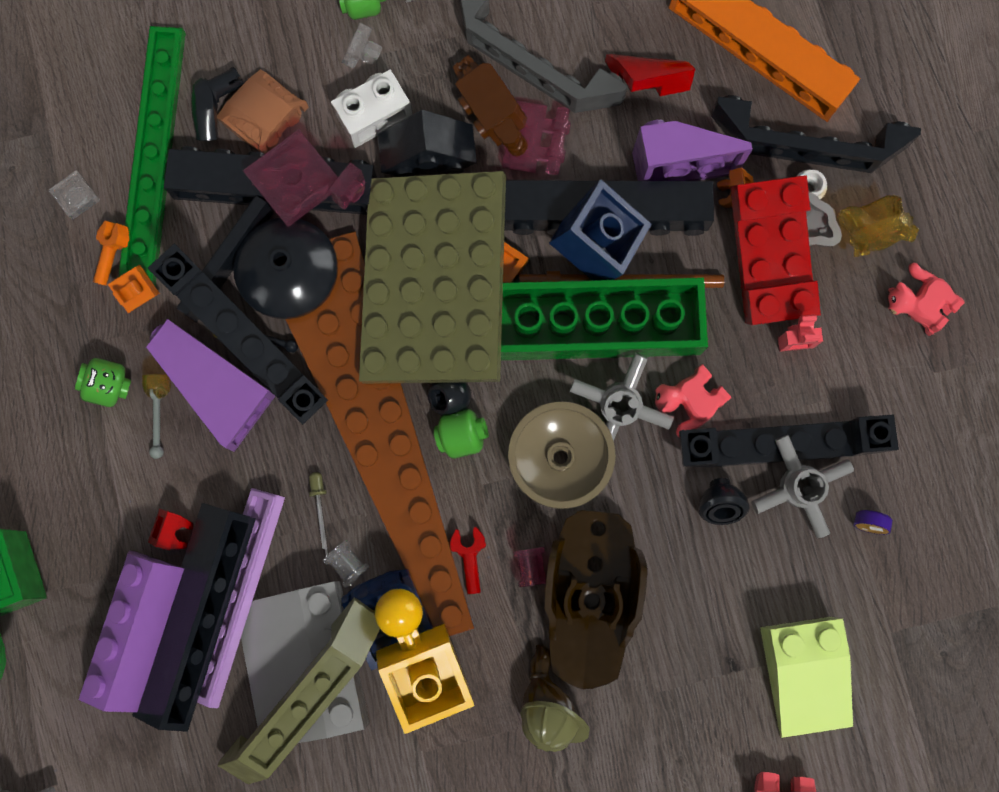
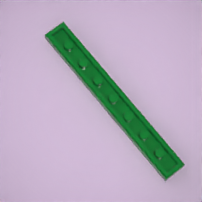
[119,26,186,286]

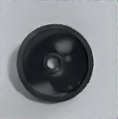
[233,217,338,319]

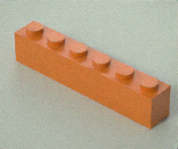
[669,0,861,122]

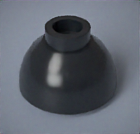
[699,478,750,525]

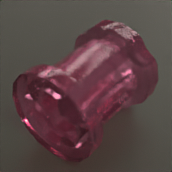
[513,547,547,588]

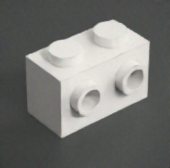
[331,69,413,148]

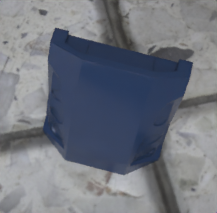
[341,569,433,671]

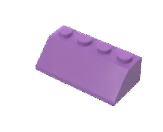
[78,550,184,712]

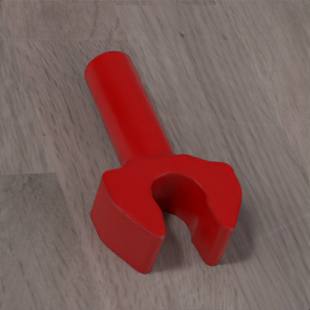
[450,527,486,595]

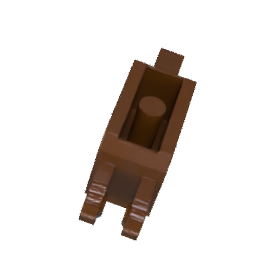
[453,55,528,157]

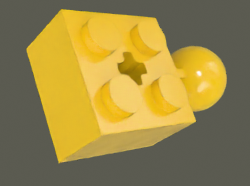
[375,589,475,734]

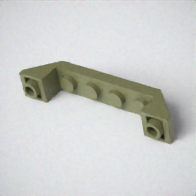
[218,597,380,784]

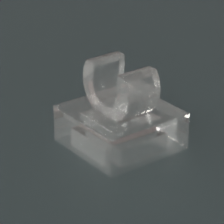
[341,23,383,69]

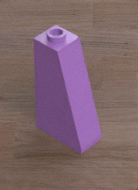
[146,319,275,452]

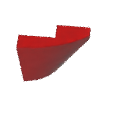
[605,54,696,96]

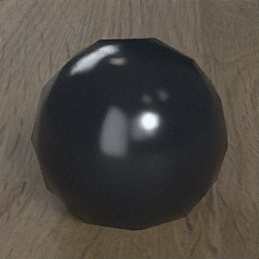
[428,382,471,416]

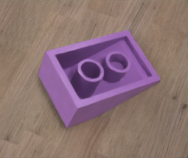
[632,120,753,181]

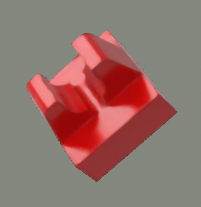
[148,508,194,551]

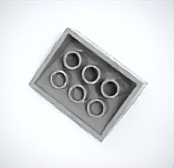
[241,581,369,743]

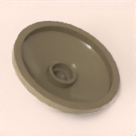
[508,402,616,509]

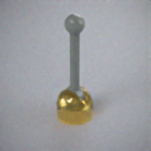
[142,374,171,459]

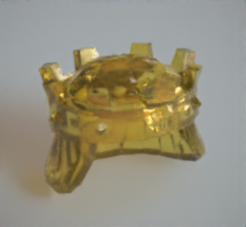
[837,195,920,258]

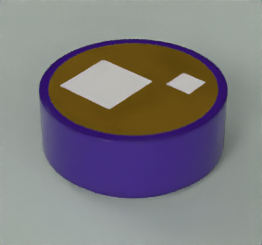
[854,510,893,535]

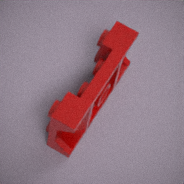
[730,175,821,325]

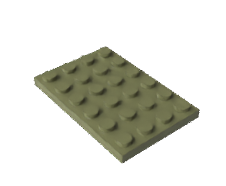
[359,171,506,384]

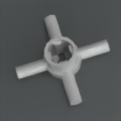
[569,353,674,441]
[751,435,854,538]

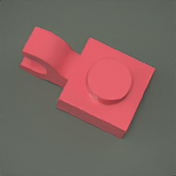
[778,315,823,352]

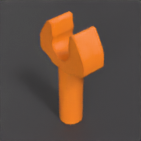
[93,220,129,286]

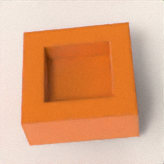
[503,242,529,283]

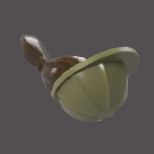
[520,644,590,752]

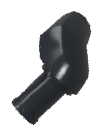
[191,67,244,141]

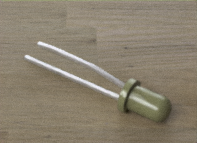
[309,472,329,560]

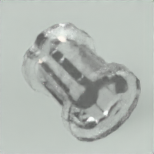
[323,540,370,588]

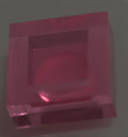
[329,163,366,209]

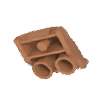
[217,69,309,154]

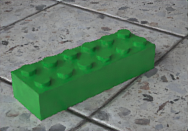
[501,278,708,361]

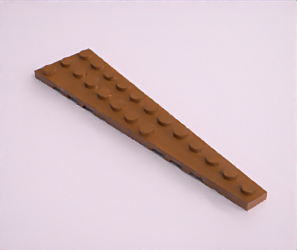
[276,231,474,636]

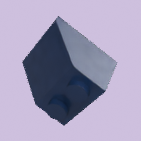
[549,179,652,281]

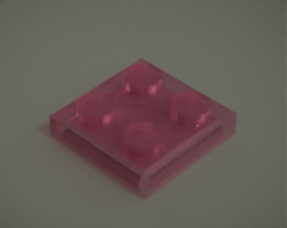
[243,129,343,227]

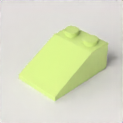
[760,617,853,738]

